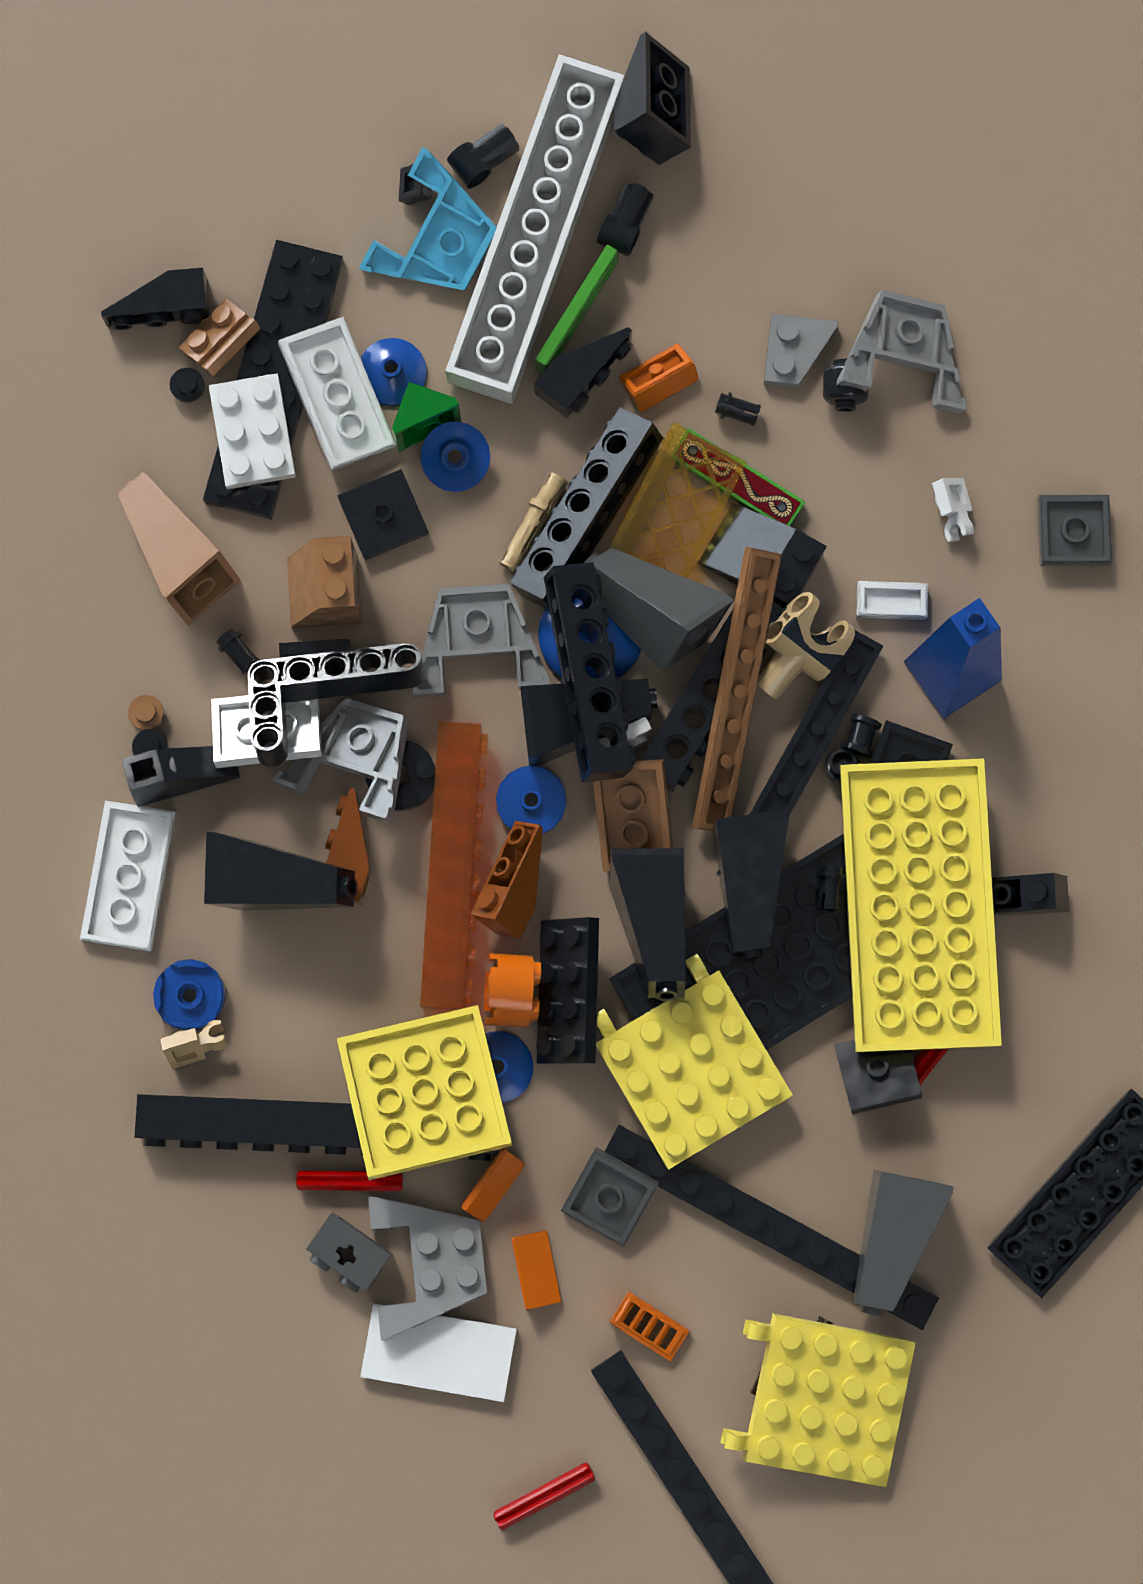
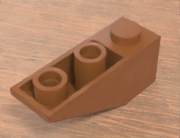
[325,788,372,906]
[470,821,543,939]

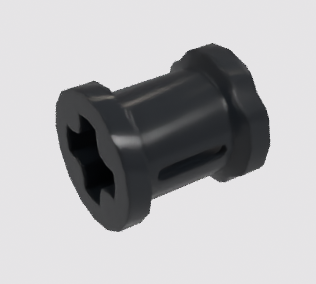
[841,714,882,758]

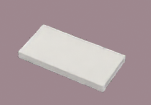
[278,317,396,471]
[80,800,177,952]
[360,1303,517,1402]

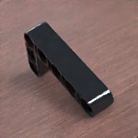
[248,643,425,767]

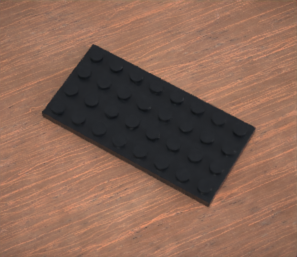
[609,834,852,1050]

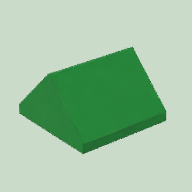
[392,382,462,452]

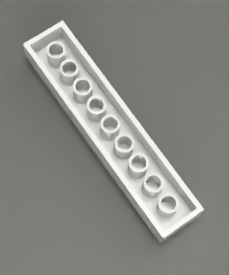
[445,54,624,404]

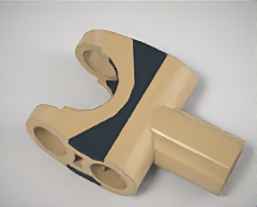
[757,592,855,699]

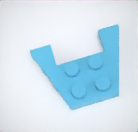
[359,147,497,290]

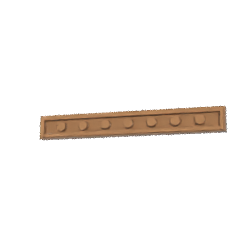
[692,547,782,831]

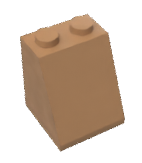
[287,536,361,628]

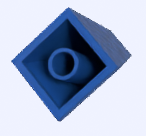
[904,598,1002,719]

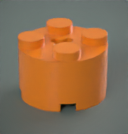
[484,953,541,1028]

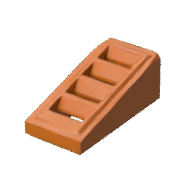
[609,1290,690,1362]

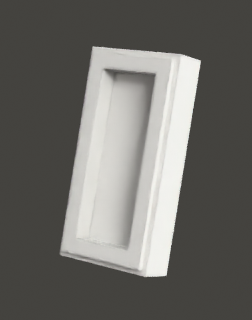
[856,581,928,620]

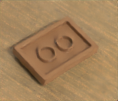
[593,759,673,871]

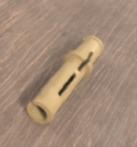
[499,472,569,573]

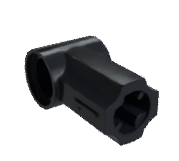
[447,123,519,189]
[596,183,654,257]

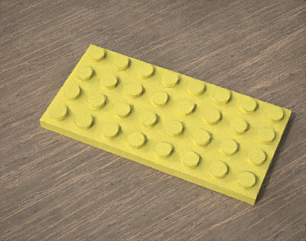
[840,758,1002,1052]

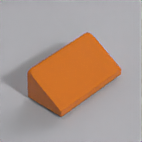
[619,343,699,412]
[461,1149,525,1222]
[511,1230,561,1310]

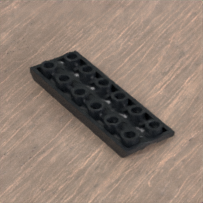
[987,1088,1143,1299]

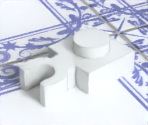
[599,716,652,749]

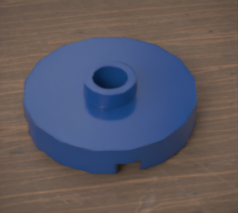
[496,766,566,834]
[153,959,226,1031]

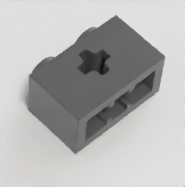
[306,1212,393,1293]

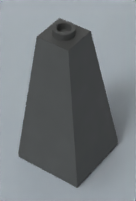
[584,548,734,672]
[853,1170,954,1316]

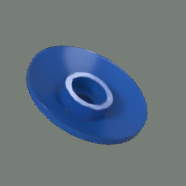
[361,338,427,406]
[420,421,490,492]
[485,1031,533,1103]

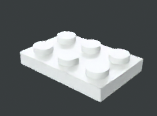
[209,373,296,489]
[211,695,322,768]

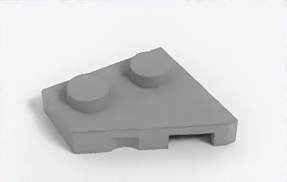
[763,314,838,388]

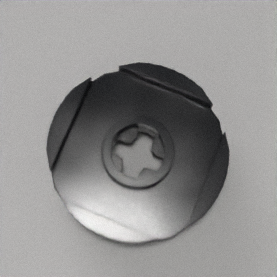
[366,741,437,811]

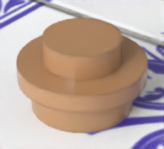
[128,695,164,730]

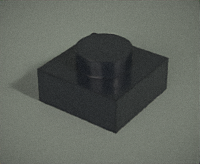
[399,164,432,205]

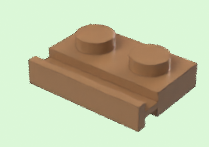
[178,299,261,377]

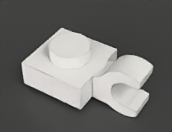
[932,478,974,542]

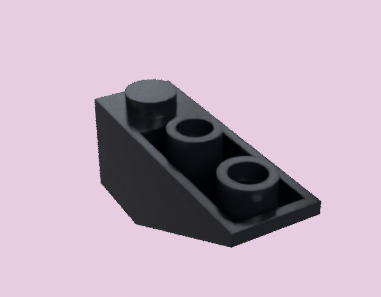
[101,267,210,330]
[534,327,633,419]
[122,746,240,807]
[992,873,1069,915]

